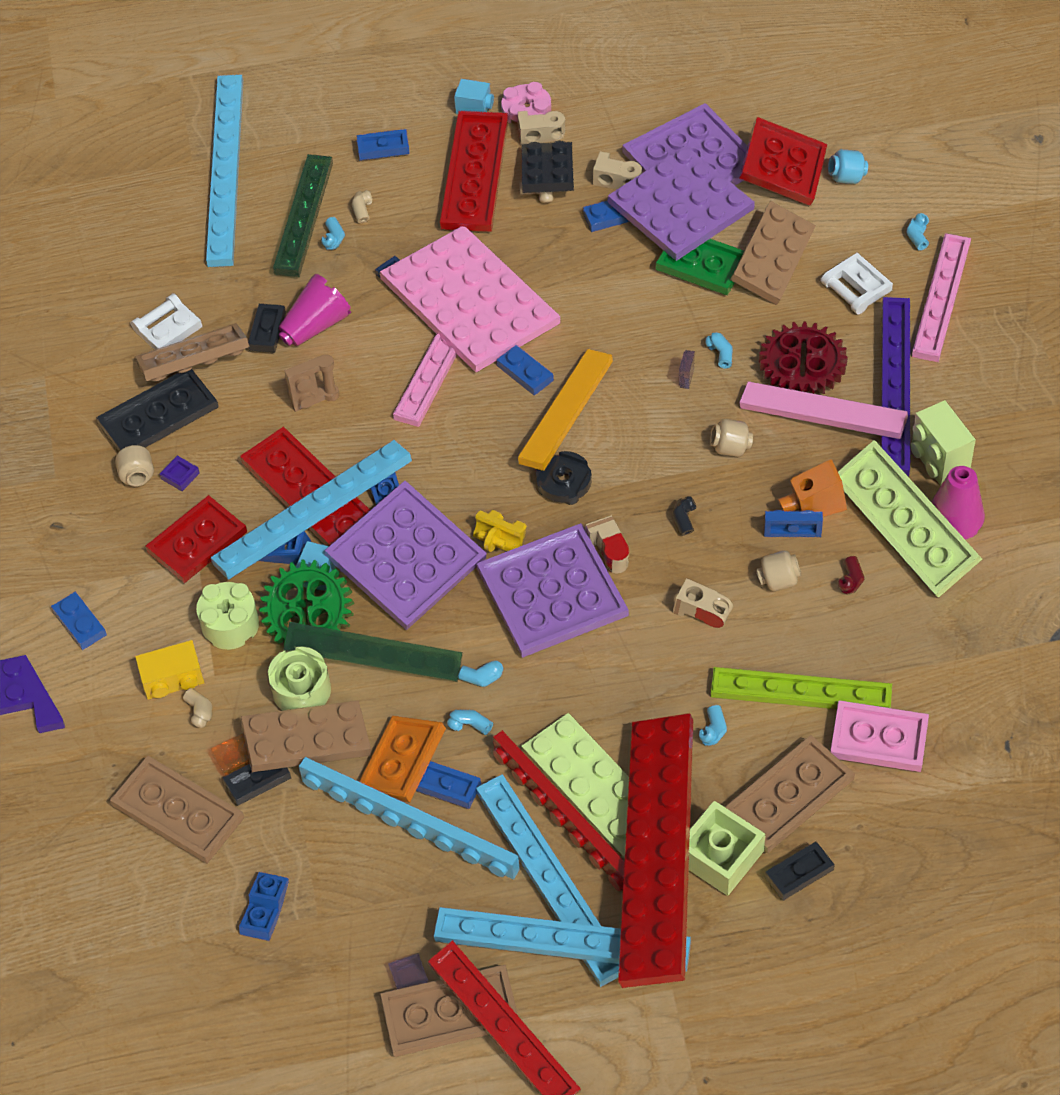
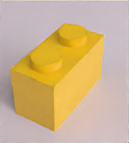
[135,640,205,700]

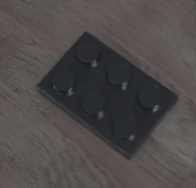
[522,141,574,193]

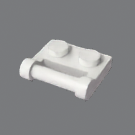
[821,253,893,315]
[130,293,202,350]

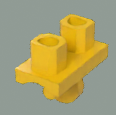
[473,510,527,552]

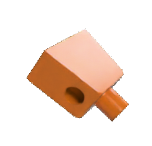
[778,459,847,517]

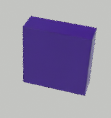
[160,455,200,491]

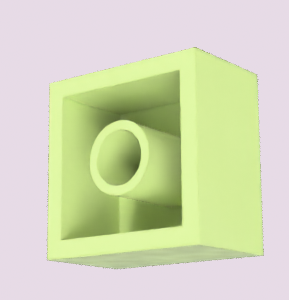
[910,400,976,486]
[689,801,765,896]

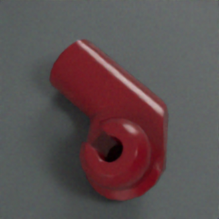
[838,556,865,594]

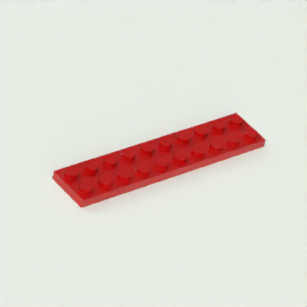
[618,713,693,988]

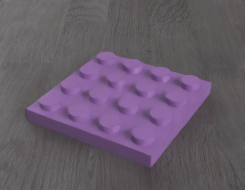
[622,103,747,185]
[608,145,755,261]
[324,481,487,630]
[477,523,629,658]

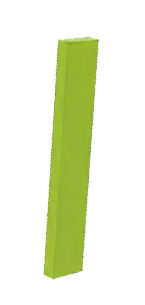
[711,667,892,709]

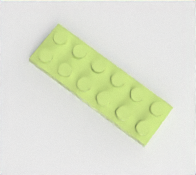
[838,440,982,598]
[521,713,629,861]

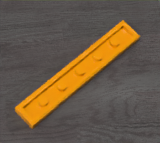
[518,349,613,471]

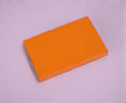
[359,716,446,803]

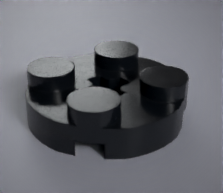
[536,451,592,505]

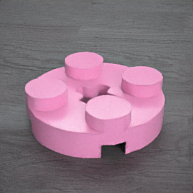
[501,82,551,123]

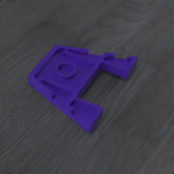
[0,655,65,733]

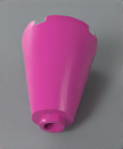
[279,274,352,346]
[931,466,985,540]

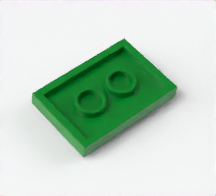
[656,239,744,296]

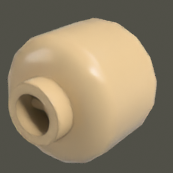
[710,419,753,457]
[115,445,154,486]
[757,550,802,592]

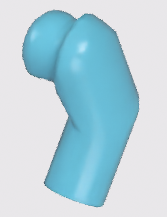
[906,213,929,251]
[322,217,345,250]
[705,332,733,369]
[459,661,503,687]
[699,705,727,746]
[447,710,493,735]

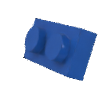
[356,129,410,160]
[583,200,630,232]
[497,345,554,396]
[764,510,823,537]
[51,591,107,650]
[416,761,481,809]

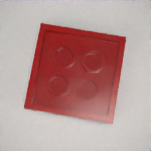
[739,117,828,206]

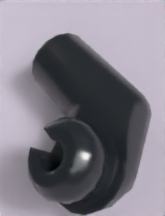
[673,496,696,536]

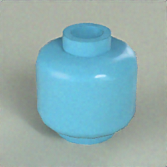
[828,149,868,184]

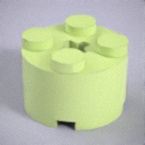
[196,582,259,650]
[268,647,331,711]

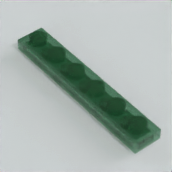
[273,154,333,277]
[284,622,463,682]

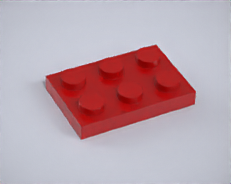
[145,495,247,584]

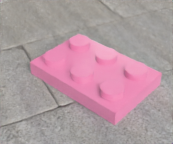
[831,701,929,772]

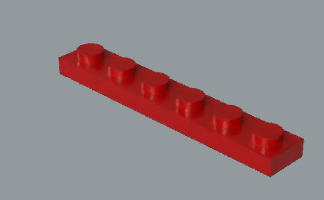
[428,940,581,1095]

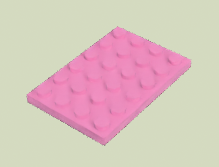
[380,227,560,372]

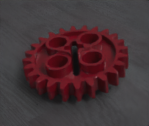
[759,321,848,394]

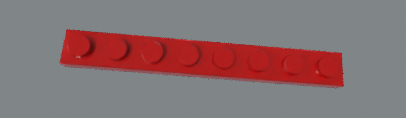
[493,730,625,891]

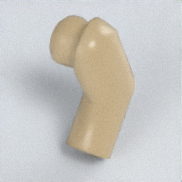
[352,190,372,223]

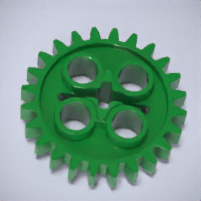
[259,559,355,651]

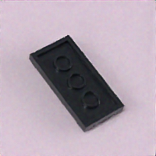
[96,369,219,451]

